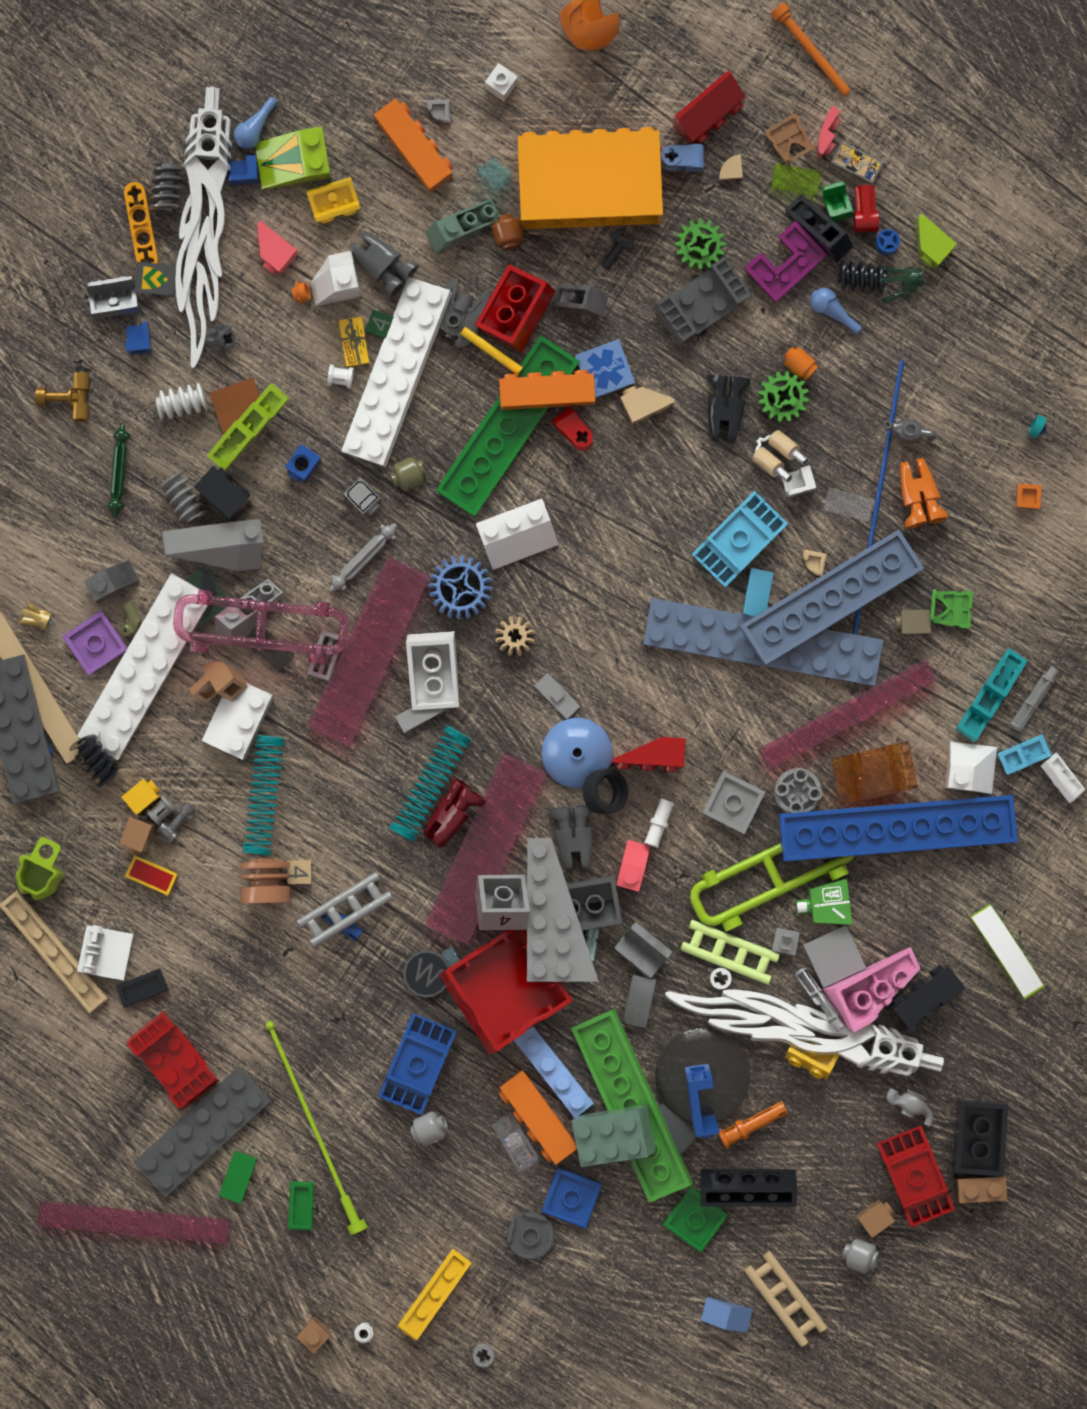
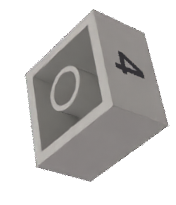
[475,875,530,930]

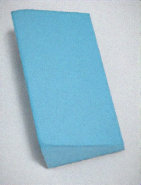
[742,568,773,617]

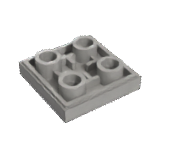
[803,925,866,988]

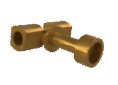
[35,372,90,422]

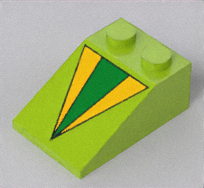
[255,127,331,190]

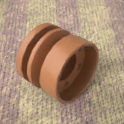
[240,859,291,904]

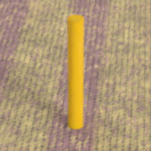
[460,327,523,374]

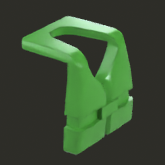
[930,589,973,629]

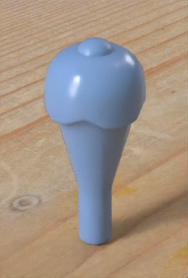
[234,97,277,149]
[810,288,862,334]

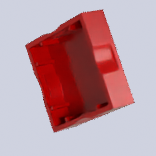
[438,930,573,1055]

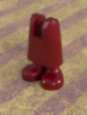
[423,777,486,848]

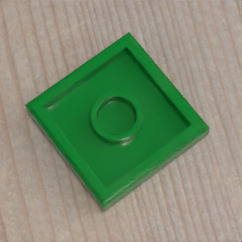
[662,1186,729,1253]

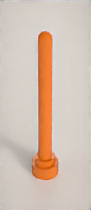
[770,2,850,96]

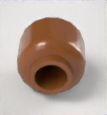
[492,214,525,250]

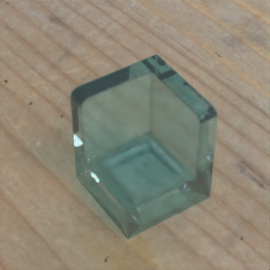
[476,157,512,193]

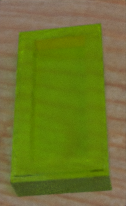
[771,164,821,196]

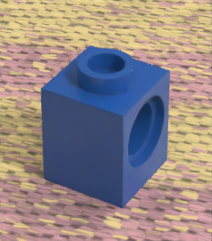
[285,444,322,483]

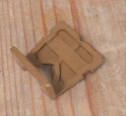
[764,113,816,164]

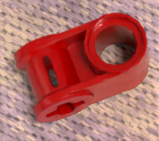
[551,406,593,451]

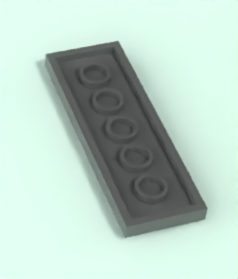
[0,654,61,804]
[133,1066,272,1197]

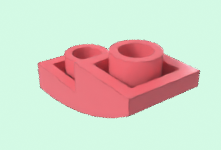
[817,106,841,160]

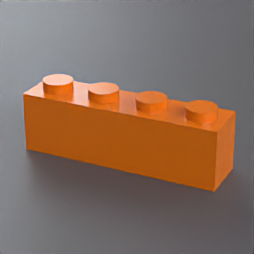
[373,98,453,194]
[499,370,595,410]
[499,1069,577,1165]

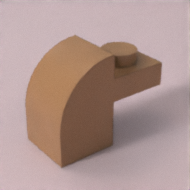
[189,661,248,704]

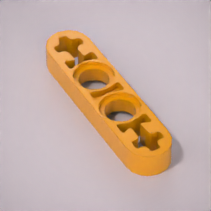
[124,182,159,264]

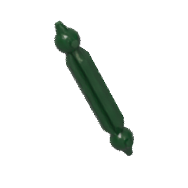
[106,424,130,518]

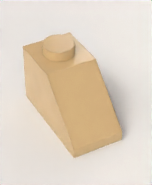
[620,386,675,425]

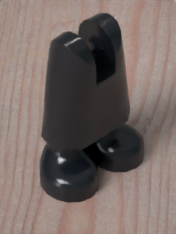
[706,375,751,443]

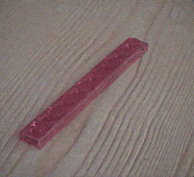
[759,660,937,769]
[38,1201,230,1244]

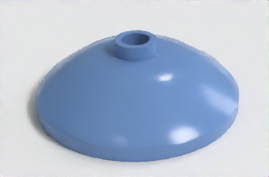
[542,718,612,789]

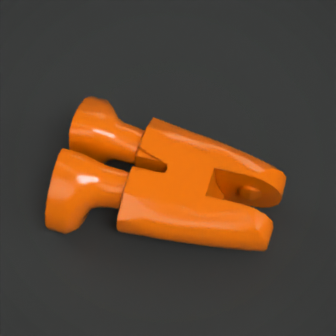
[900,458,949,529]

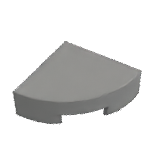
[426,99,450,124]

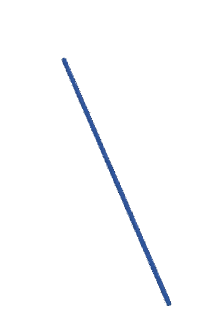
[852,360,904,635]

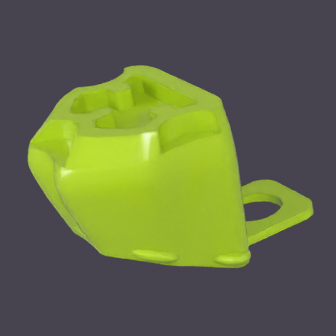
[16,837,64,901]

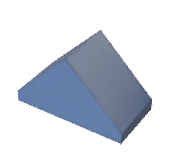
[701,1297,753,1332]

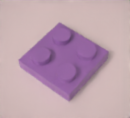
[62,610,128,676]

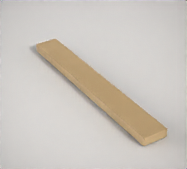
[0,610,80,764]

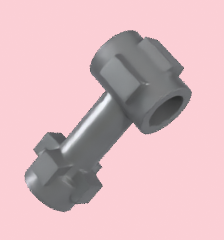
[156,802,196,845]

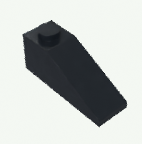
[785,194,853,263]

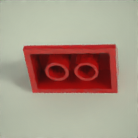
[673,70,745,144]
[475,264,555,353]

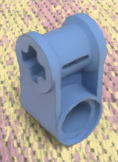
[660,144,704,172]

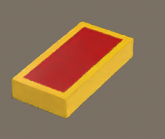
[125,855,178,896]

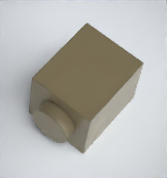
[895,610,931,635]

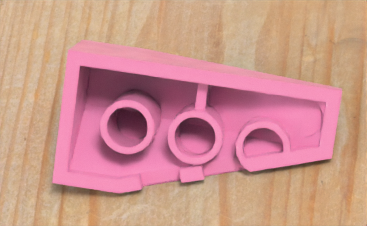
[822,947,921,1032]

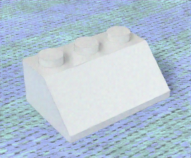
[476,499,559,570]
[202,683,274,760]

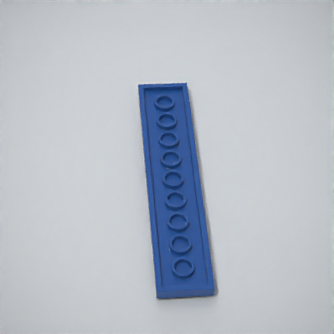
[778,795,1018,862]

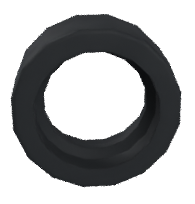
[583,769,628,814]

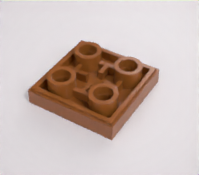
[209,377,260,434]

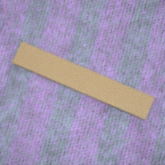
[0,890,109,1014]

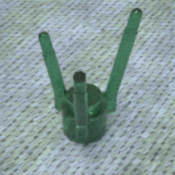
[865,266,924,303]

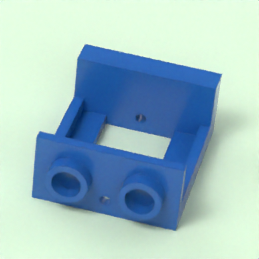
[685,1064,720,1138]

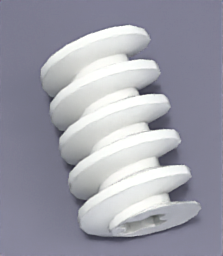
[156,383,207,421]

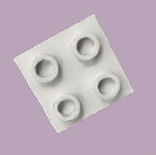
[77,925,133,981]

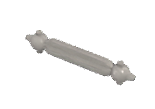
[330,523,397,592]

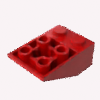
[611,737,686,772]

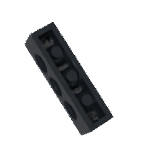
[699,1169,797,1207]

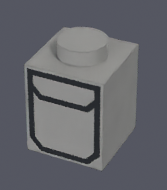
[344,477,381,516]

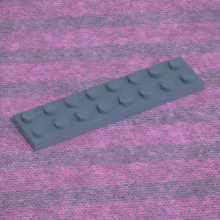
[740,530,925,667]

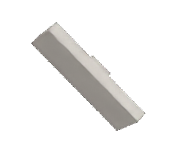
[534,673,580,719]
[395,707,445,734]

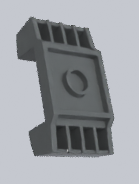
[653,257,753,346]

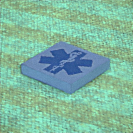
[575,339,635,399]

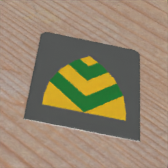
[134,262,176,296]

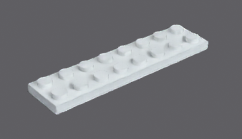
[341,277,452,467]
[77,573,213,760]

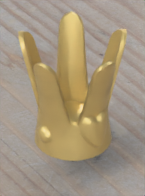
[18,600,56,631]

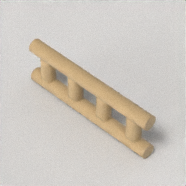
[744,1251,827,1347]

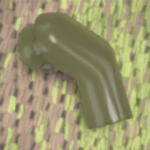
[121,601,141,637]

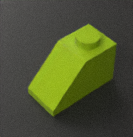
[916,213,957,269]

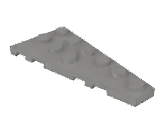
[527,838,599,982]

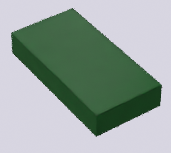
[219,1150,257,1204]
[288,1181,315,1230]

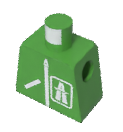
[796,879,852,925]

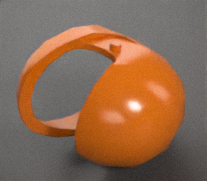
[558,0,620,51]

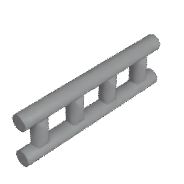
[296,872,393,949]

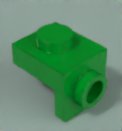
[822,181,853,222]

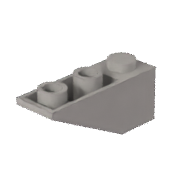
[215,579,284,647]

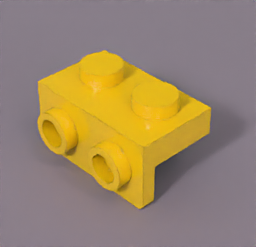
[306,177,361,223]
[784,1040,839,1080]

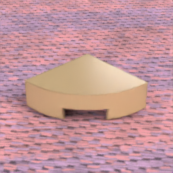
[719,154,743,181]
[803,550,827,577]

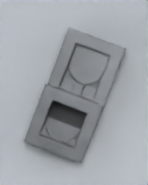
[623,973,656,1028]

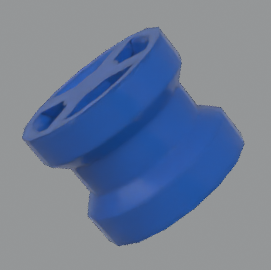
[875,229,900,256]

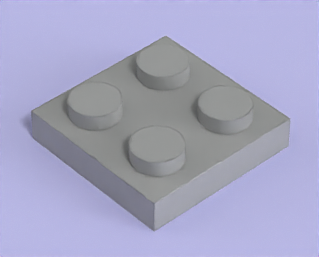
[702,771,765,834]

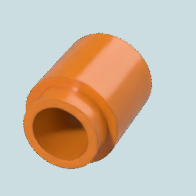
[783,346,818,381]

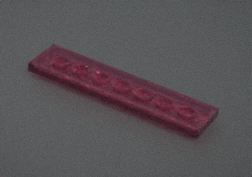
[307,556,430,747]
[425,753,547,945]

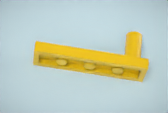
[397,1249,471,1341]

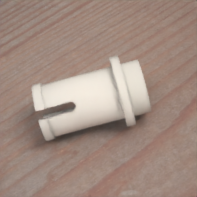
[354,1322,373,1343]

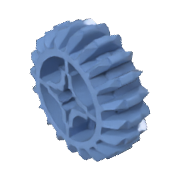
[429,555,492,619]

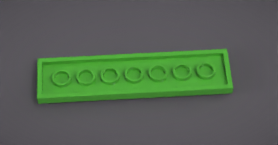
[571,1009,693,1203]

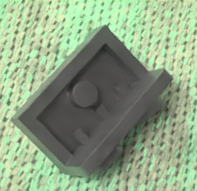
[86,276,139,319]

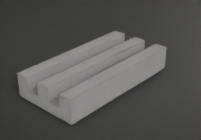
[307,630,345,682]

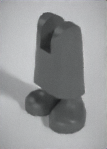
[349,231,419,298]
[549,805,593,873]

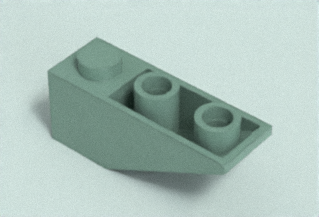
[425,199,500,253]

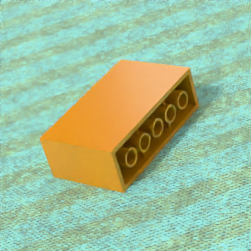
[517,127,663,230]

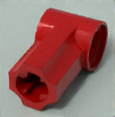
[853,185,879,233]

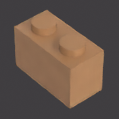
[119,817,157,855]
[955,1175,1007,1203]

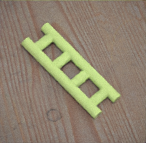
[680,920,780,985]

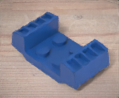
[378,1013,457,1115]

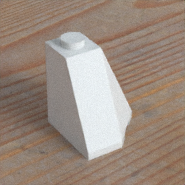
[311,251,361,306]

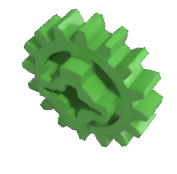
[675,219,726,271]
[758,371,809,423]

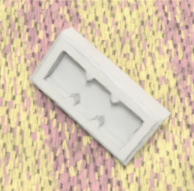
[1041,753,1085,803]

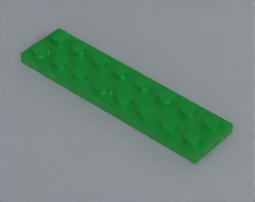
[436,335,580,517]

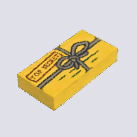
[339,317,370,367]

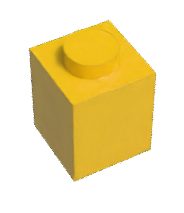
[122,779,160,815]

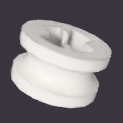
[710,968,732,989]

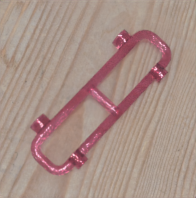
[173,590,349,664]

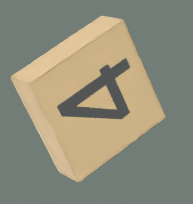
[287,860,312,884]

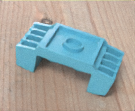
[692,491,788,587]

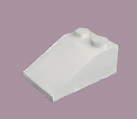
[406,631,459,710]

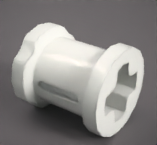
[327,364,354,389]

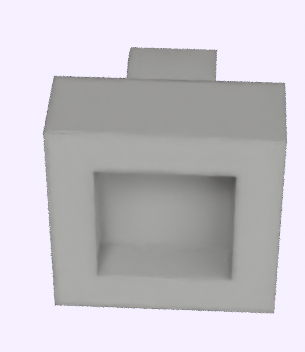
[771,928,800,955]

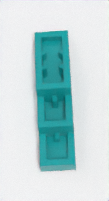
[955,648,1028,743]

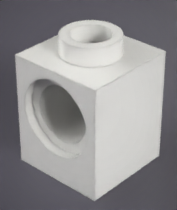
[485,63,518,102]

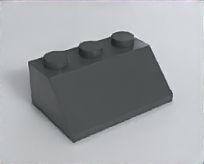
[566,875,622,930]

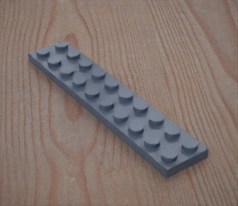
[643,598,883,686]

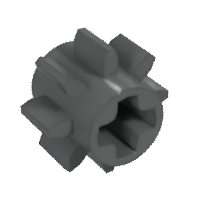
[206,323,236,353]

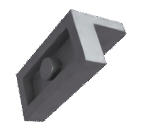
[613,922,672,979]

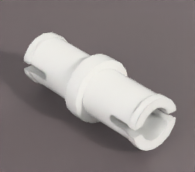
[644,799,674,848]

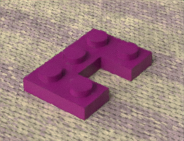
[744,221,827,303]

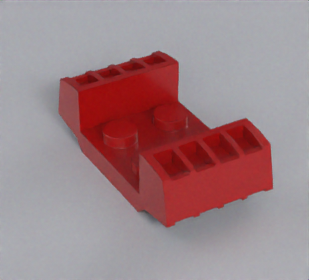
[126,1010,220,1110]
[876,1126,955,1228]

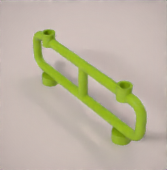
[690,843,854,932]

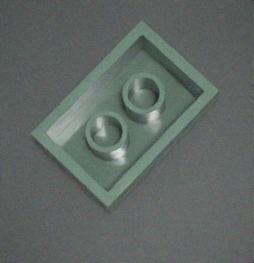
[571,1104,656,1167]

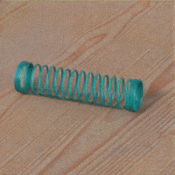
[389,725,472,842]
[242,735,286,856]

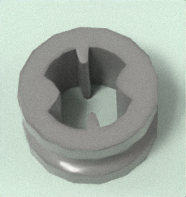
[473,1343,494,1367]

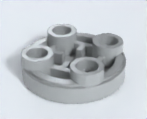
[774,768,822,813]

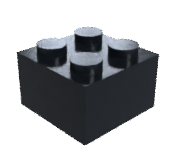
[194,466,252,522]

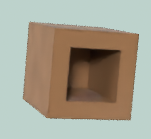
[856,1200,895,1238]
[296,1316,332,1354]

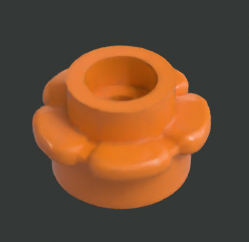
[292,282,311,304]

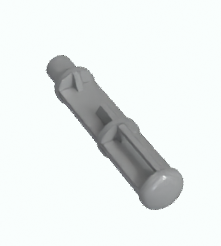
[1010,666,1059,731]
[795,968,845,1032]

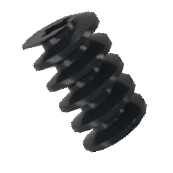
[837,260,887,294]
[69,734,120,787]

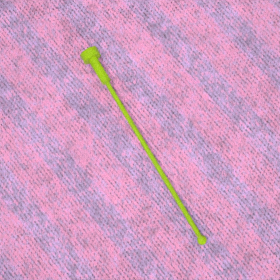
[265,1021,368,1235]

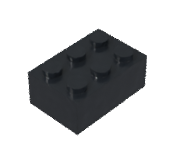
[952,1099,1008,1177]

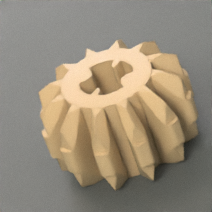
[495,616,535,656]

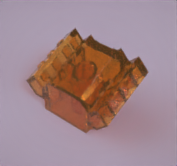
[831,741,918,806]

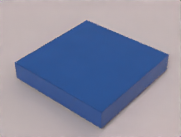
[541,1167,602,1229]

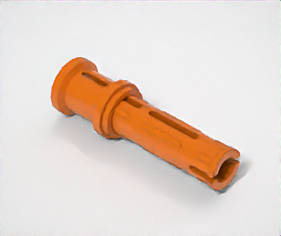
[718,1101,788,1150]

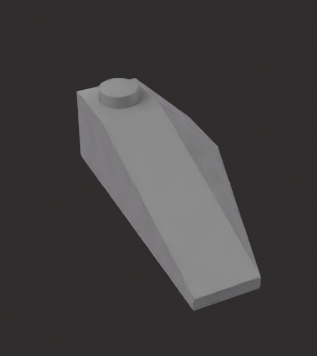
[161,519,263,572]

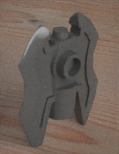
[435,278,490,348]

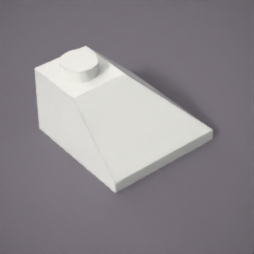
[945,741,997,794]

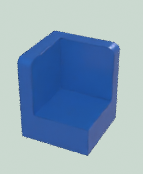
[229,155,259,185]
[125,321,152,355]

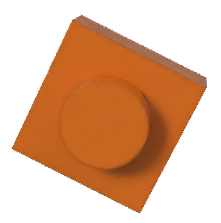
[1016,484,1042,510]

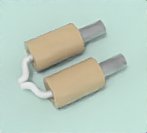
[752,430,809,482]

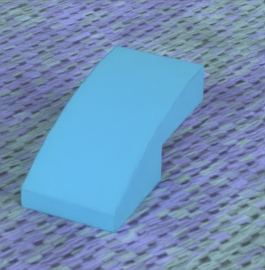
[998,734,1052,775]

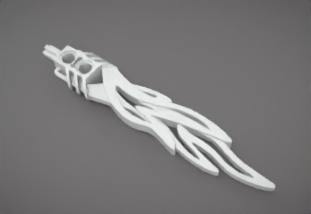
[175,87,232,369]
[665,990,944,1076]

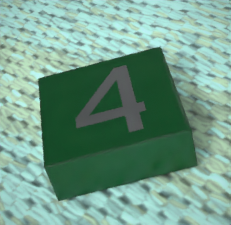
[365,309,394,339]

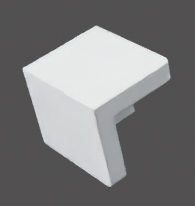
[782,465,816,498]

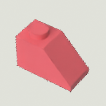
[257,221,298,276]
[616,840,650,892]

